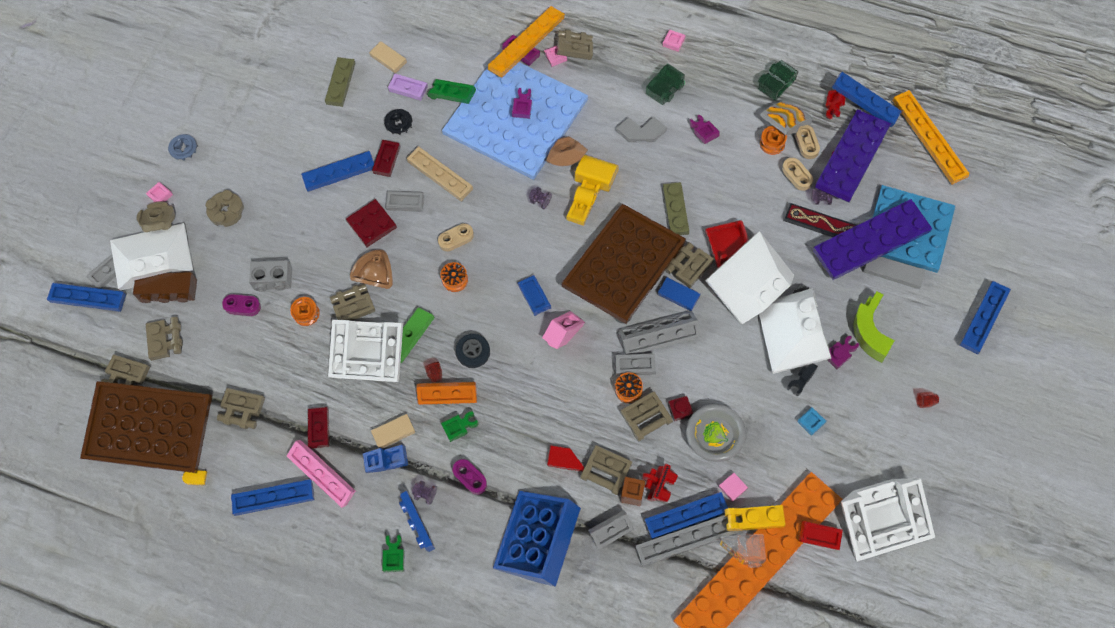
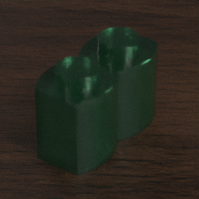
[758,60,798,101]
[646,64,685,105]

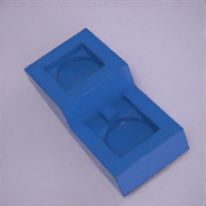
[363,445,408,473]

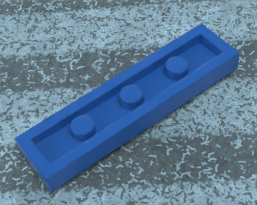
[832,72,902,127]
[301,151,374,192]
[959,281,1011,355]
[47,283,126,312]
[231,479,315,516]
[644,492,728,540]

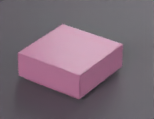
[663,29,685,52]
[544,45,567,67]
[146,182,173,202]
[719,473,748,502]

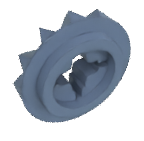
[168,134,198,161]

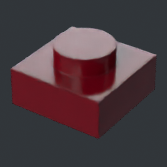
[668,396,693,422]

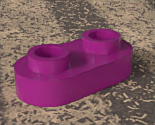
[222,294,261,316]
[452,459,487,495]

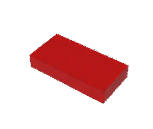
[798,521,843,550]

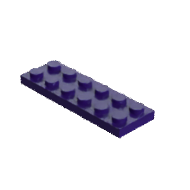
[815,109,891,203]
[813,199,932,280]

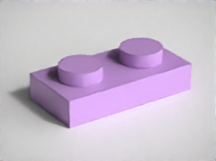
[388,74,428,101]

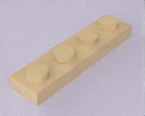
[407,146,473,202]

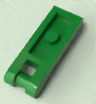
[427,79,476,104]

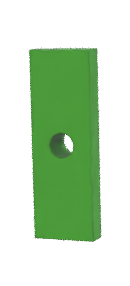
[400,308,435,363]

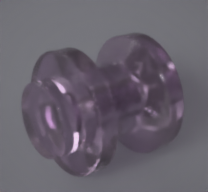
[529,187,552,209]
[811,188,833,205]
[412,480,437,505]

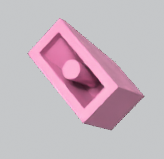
[542,311,585,349]

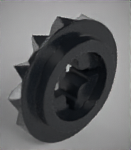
[384,109,413,135]

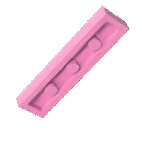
[287,440,355,508]

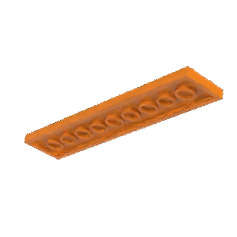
[673,472,843,628]

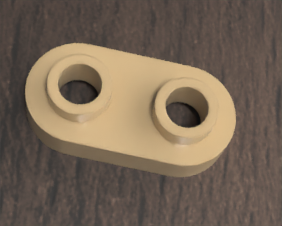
[795,125,820,159]
[782,158,813,191]
[438,224,474,252]

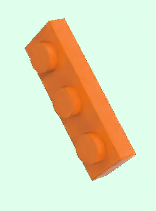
[416,382,477,405]

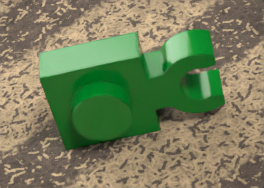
[441,411,479,442]
[382,535,405,572]

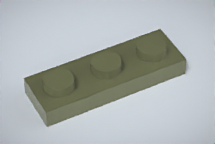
[325,57,356,107]
[663,182,689,235]

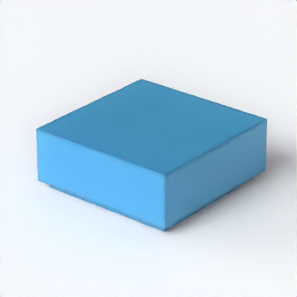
[797,407,826,436]

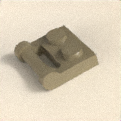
[620,391,673,442]
[580,445,632,495]

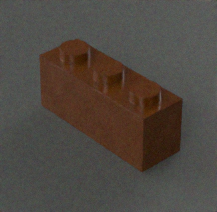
[133,272,197,303]

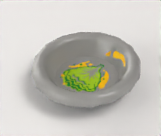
[686,404,746,462]

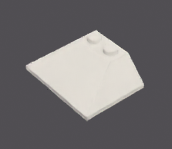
[110,223,194,291]
[705,231,794,324]
[759,288,831,374]
[328,320,403,382]
[841,478,935,561]

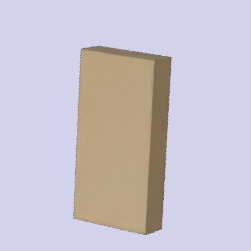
[369,41,407,74]
[371,414,416,448]

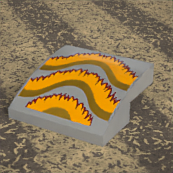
[760,99,813,135]

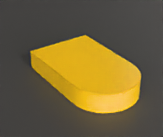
[182,471,207,485]

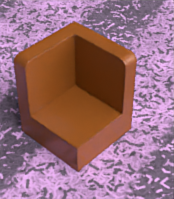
[621,477,645,506]

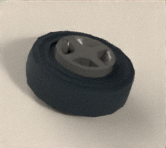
[455,334,490,368]

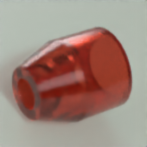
[425,362,442,383]
[916,392,939,408]

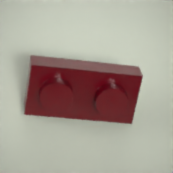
[372,140,401,177]
[308,407,329,449]

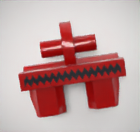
[642,464,678,503]

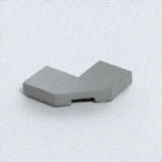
[616,117,667,142]

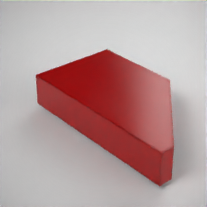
[547,446,584,472]

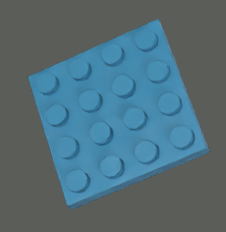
[872,185,956,273]

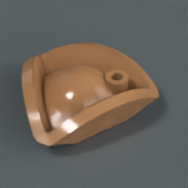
[546,136,588,166]
[350,250,393,289]

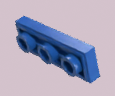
[399,491,435,552]

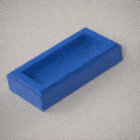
[517,275,551,316]
[658,277,701,311]

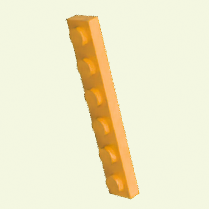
[488,6,565,78]
[892,90,970,185]

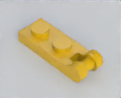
[724,505,786,531]

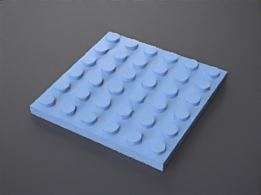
[442,52,588,180]

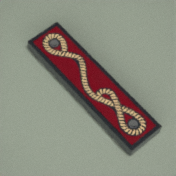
[784,203,857,237]

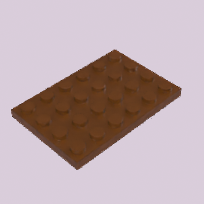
[561,203,686,324]
[80,381,212,474]

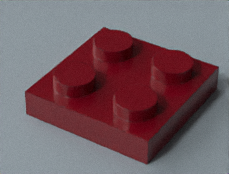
[346,199,397,248]

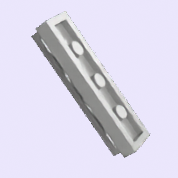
[618,311,701,355]

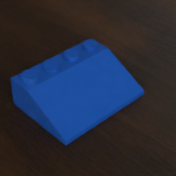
[493,491,581,587]

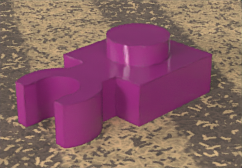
[512,88,533,119]
[690,115,720,144]
[827,336,859,369]

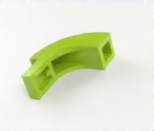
[853,291,895,363]

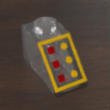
[719,534,766,568]

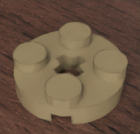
[205,190,244,227]
[136,202,175,232]

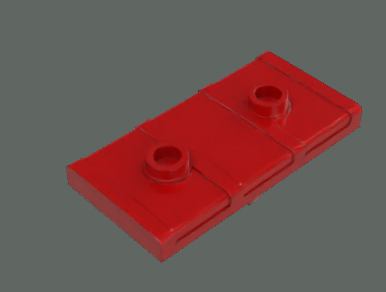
[705,220,749,268]

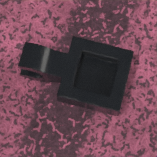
[787,363,818,396]

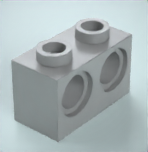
[249,260,292,292]

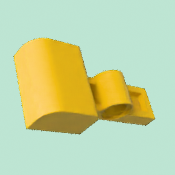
[567,155,619,226]

